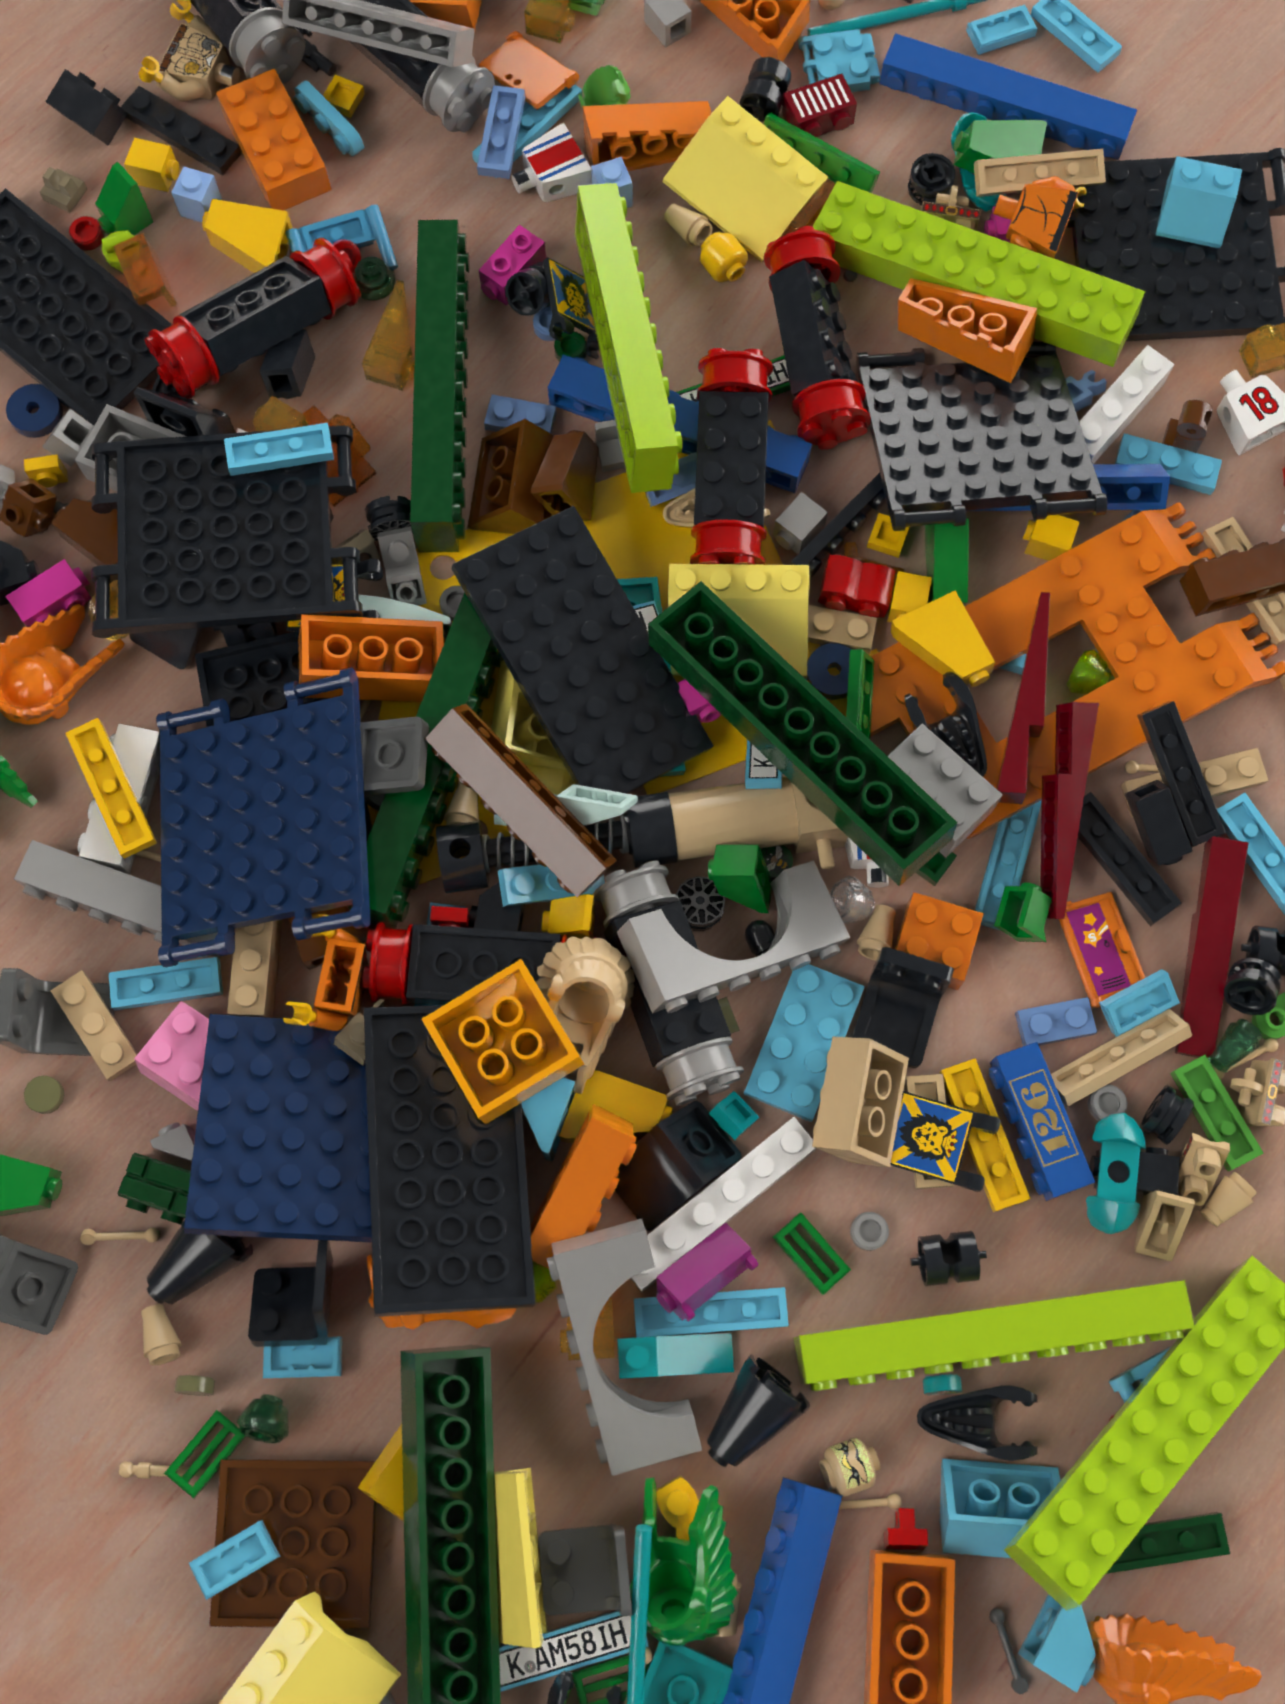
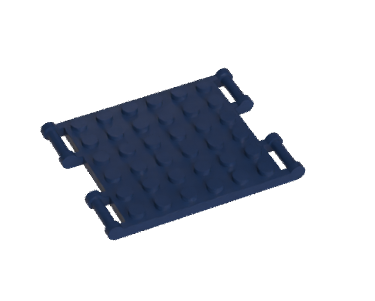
[156,667,370,968]

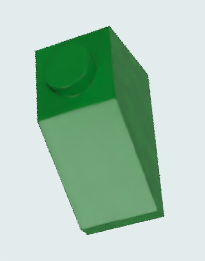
[95,162,154,236]
[708,845,772,913]

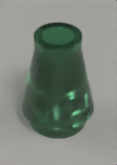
[1208,1018,1262,1073]

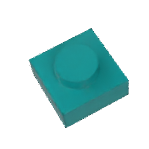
[709,1091,760,1140]

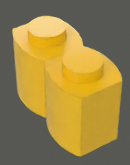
[656,1475,699,1541]

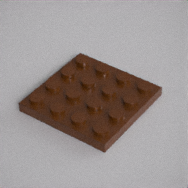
[209,1459,376,1628]

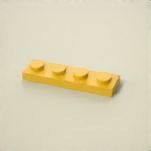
[65,718,157,859]
[939,1058,1030,1212]

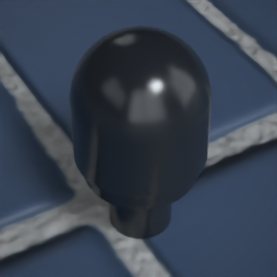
[745,920,775,957]

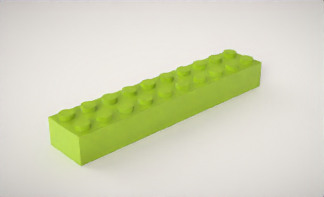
[813,181,1145,367]
[575,183,683,493]
[1004,1256,1285,1611]
[793,1280,1195,1391]

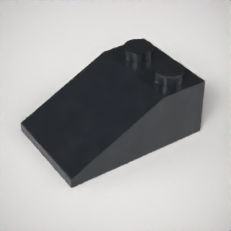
[134,387,236,436]

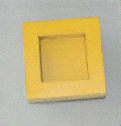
[323,74,365,118]
[23,454,68,488]
[867,513,910,558]

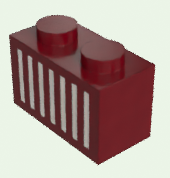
[781,73,857,138]

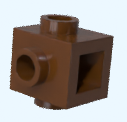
[0,478,58,537]

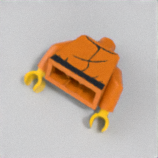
[993,176,1087,258]
[283,914,368,1031]

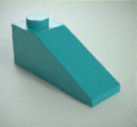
[617,1333,734,1379]

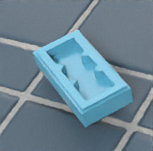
[966,4,1037,55]
[1099,969,1180,1037]
[263,1337,342,1379]
[189,1520,280,1600]

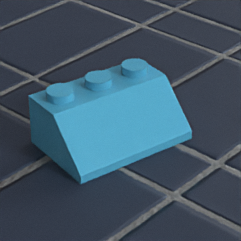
[939,1458,1060,1558]

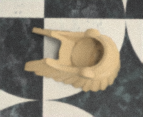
[536,937,635,1095]

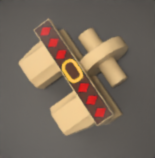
[920,185,981,230]
[1230,1058,1285,1127]
[1178,1133,1230,1206]

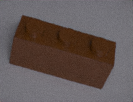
[467,419,554,534]

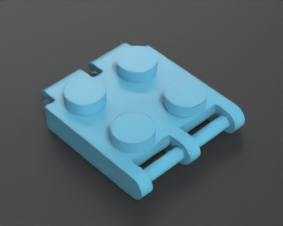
[798,29,880,92]

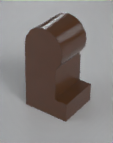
[1162,400,1213,453]

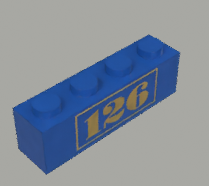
[988,1042,1095,1201]

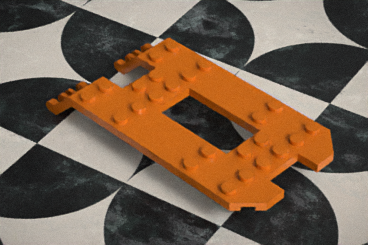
[870,502,1285,839]

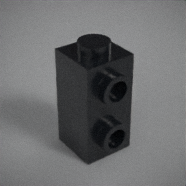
[260,329,316,399]
[1125,780,1192,866]
[1089,1147,1180,1195]

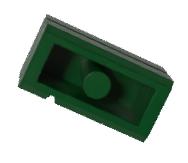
[117,1152,191,1225]

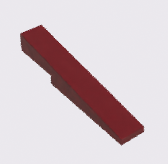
[996,592,1050,804]
[1040,702,1099,919]
[1175,836,1248,1060]

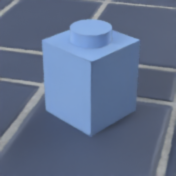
[591,157,633,208]
[171,166,222,222]

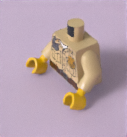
[138,0,240,101]

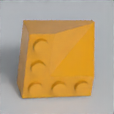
[422,959,585,1124]

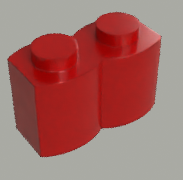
[818,555,896,618]

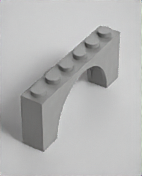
[617,860,850,1013]
[547,1219,702,1476]

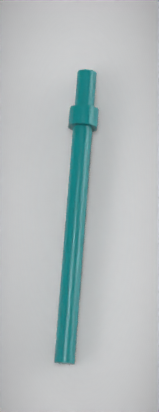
[807,0,988,36]
[627,1524,652,1704]

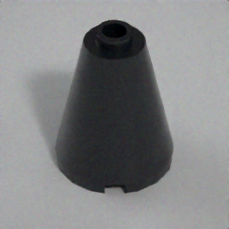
[147,1220,253,1304]
[707,1354,810,1467]

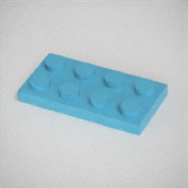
[743,964,865,1122]

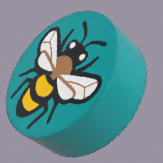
[922,1374,962,1395]

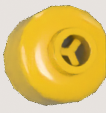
[700,232,748,283]

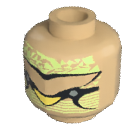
[819,1438,880,1497]

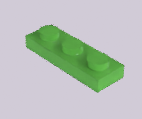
[1170,1055,1264,1172]

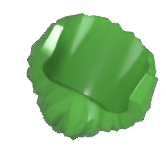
[578,65,631,109]

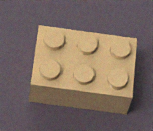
[812,1036,909,1167]

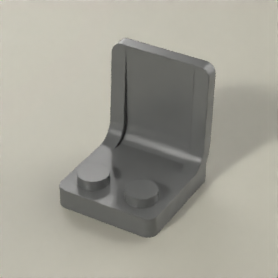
[360,717,429,812]
[0,968,114,1056]
[0,1235,78,1335]
[539,1524,632,1617]

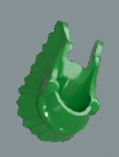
[630,1477,738,1646]

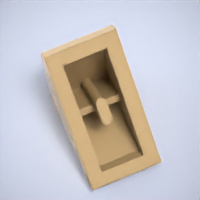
[1134,1190,1195,1262]

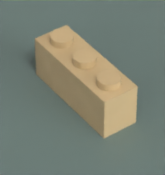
[227,919,282,1018]

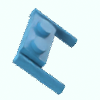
[285,204,398,271]

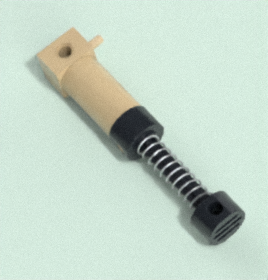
[436,777,848,894]

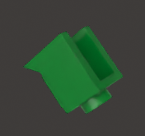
[994,882,1052,942]

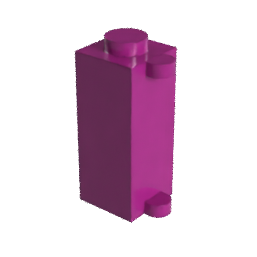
[656,1223,759,1322]

